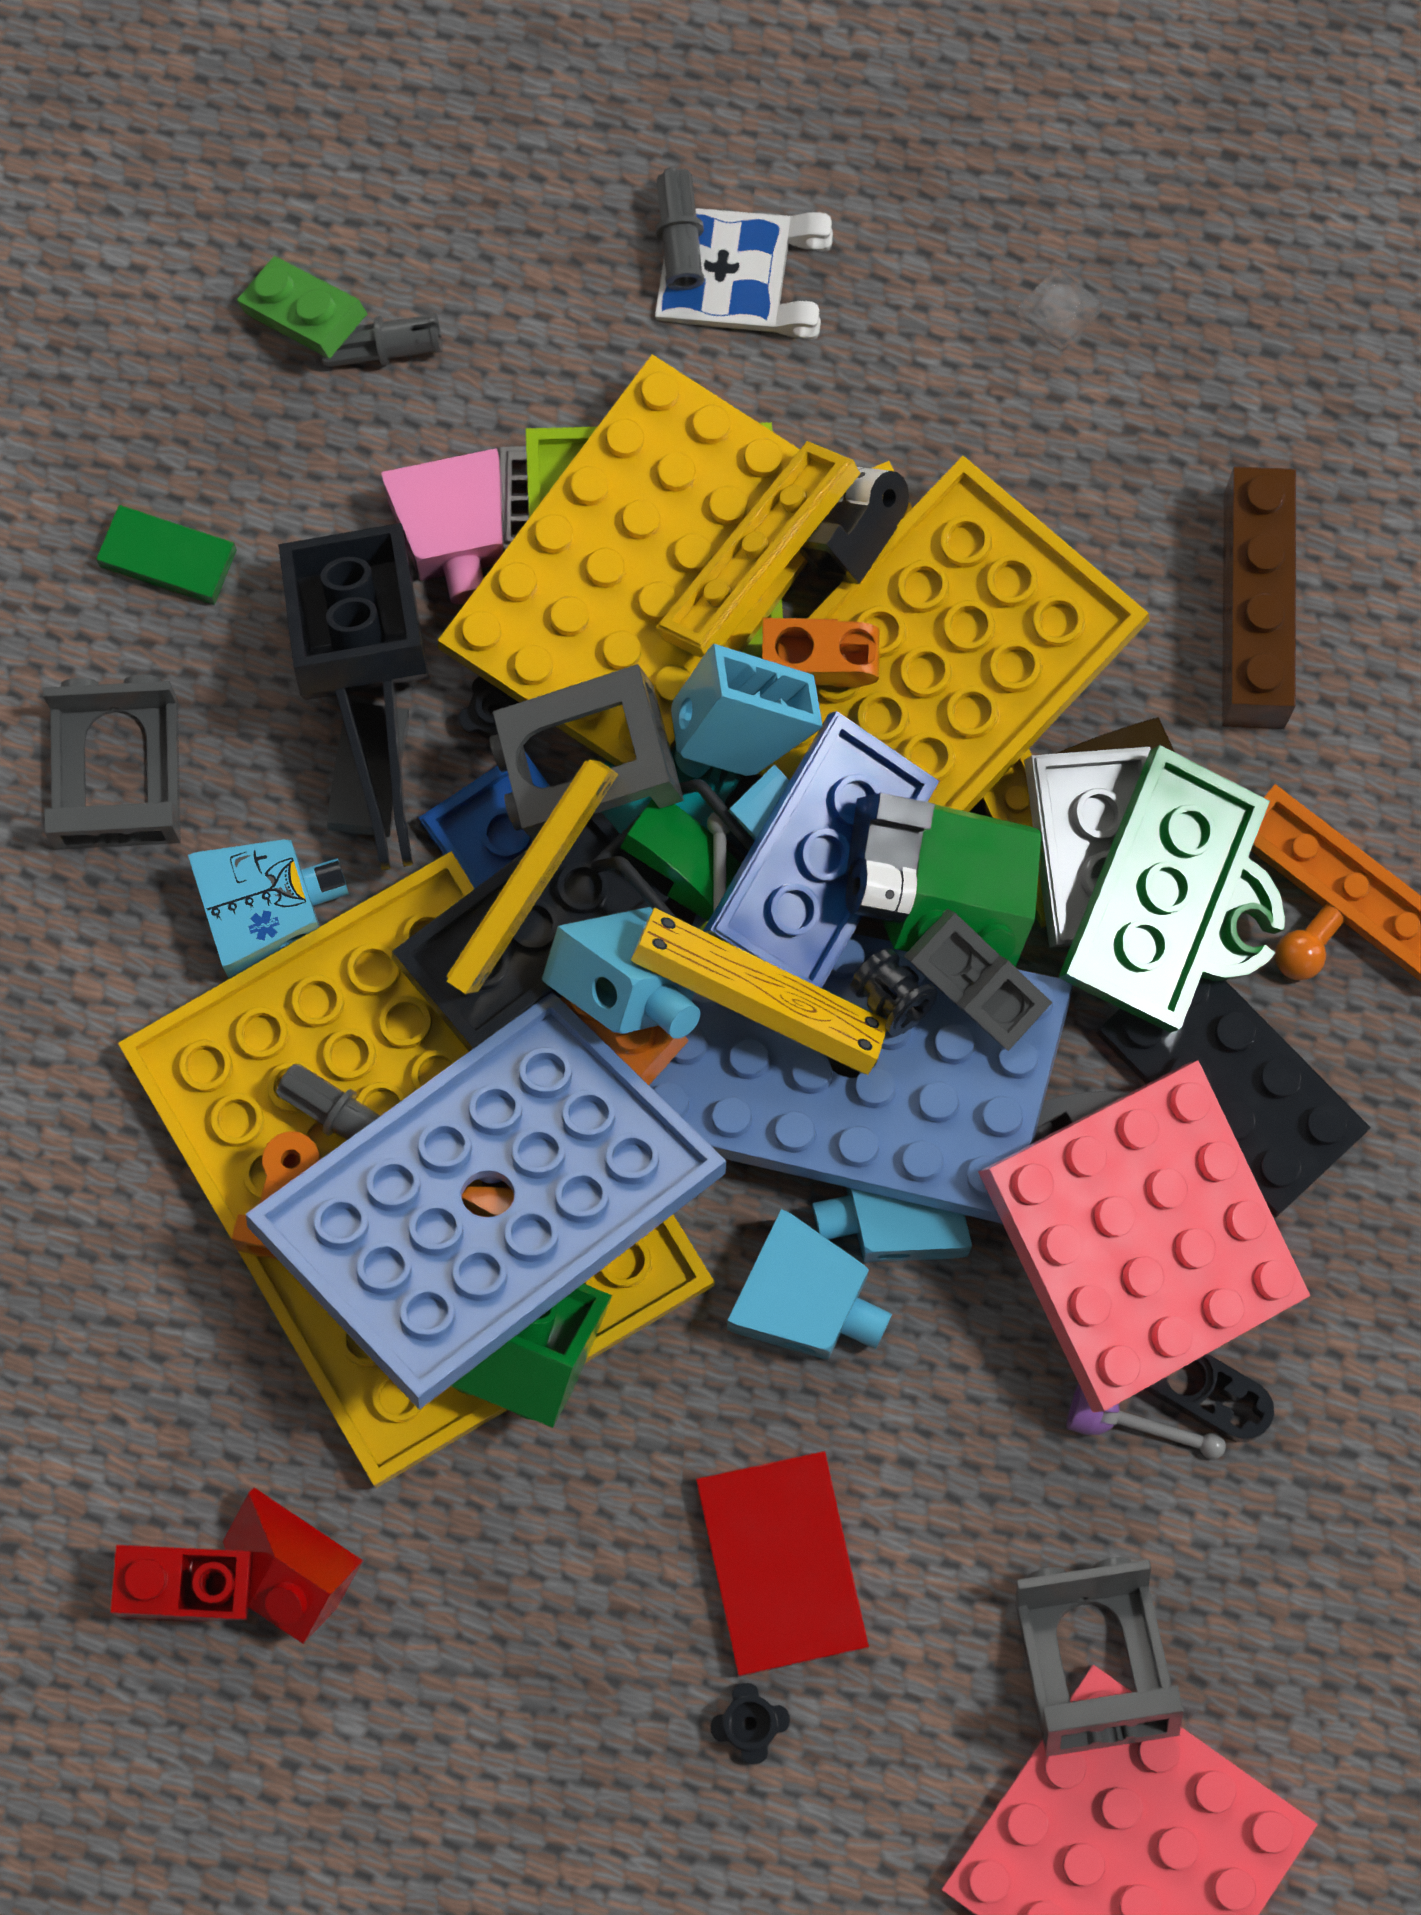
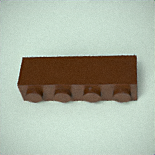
[1222,466,1296,729]

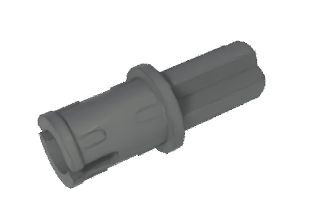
[655,167,705,291]
[320,312,443,367]
[276,1064,380,1140]

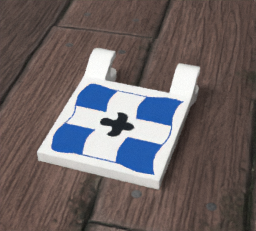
[655,208,833,340]

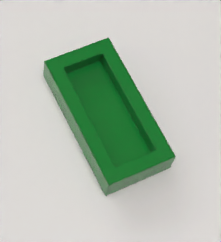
[96,505,237,605]

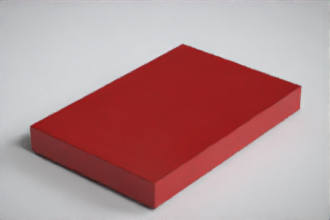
[696,1451,869,1677]

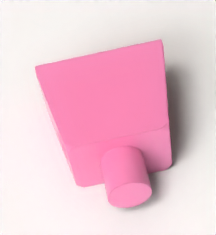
[381,448,504,604]

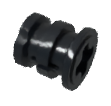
[849,948,938,1036]

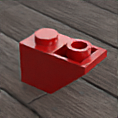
[110,1545,252,1622]

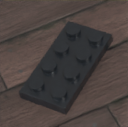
[392,812,672,1052]
[1097,978,1371,1218]

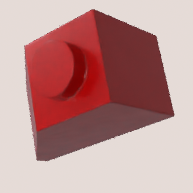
[222,1487,363,1644]

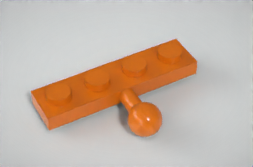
[1251,784,1421,982]

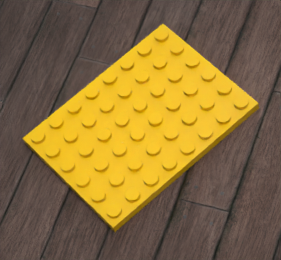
[118,851,715,1488]

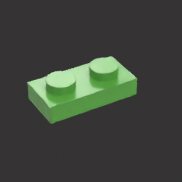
[237,256,368,359]

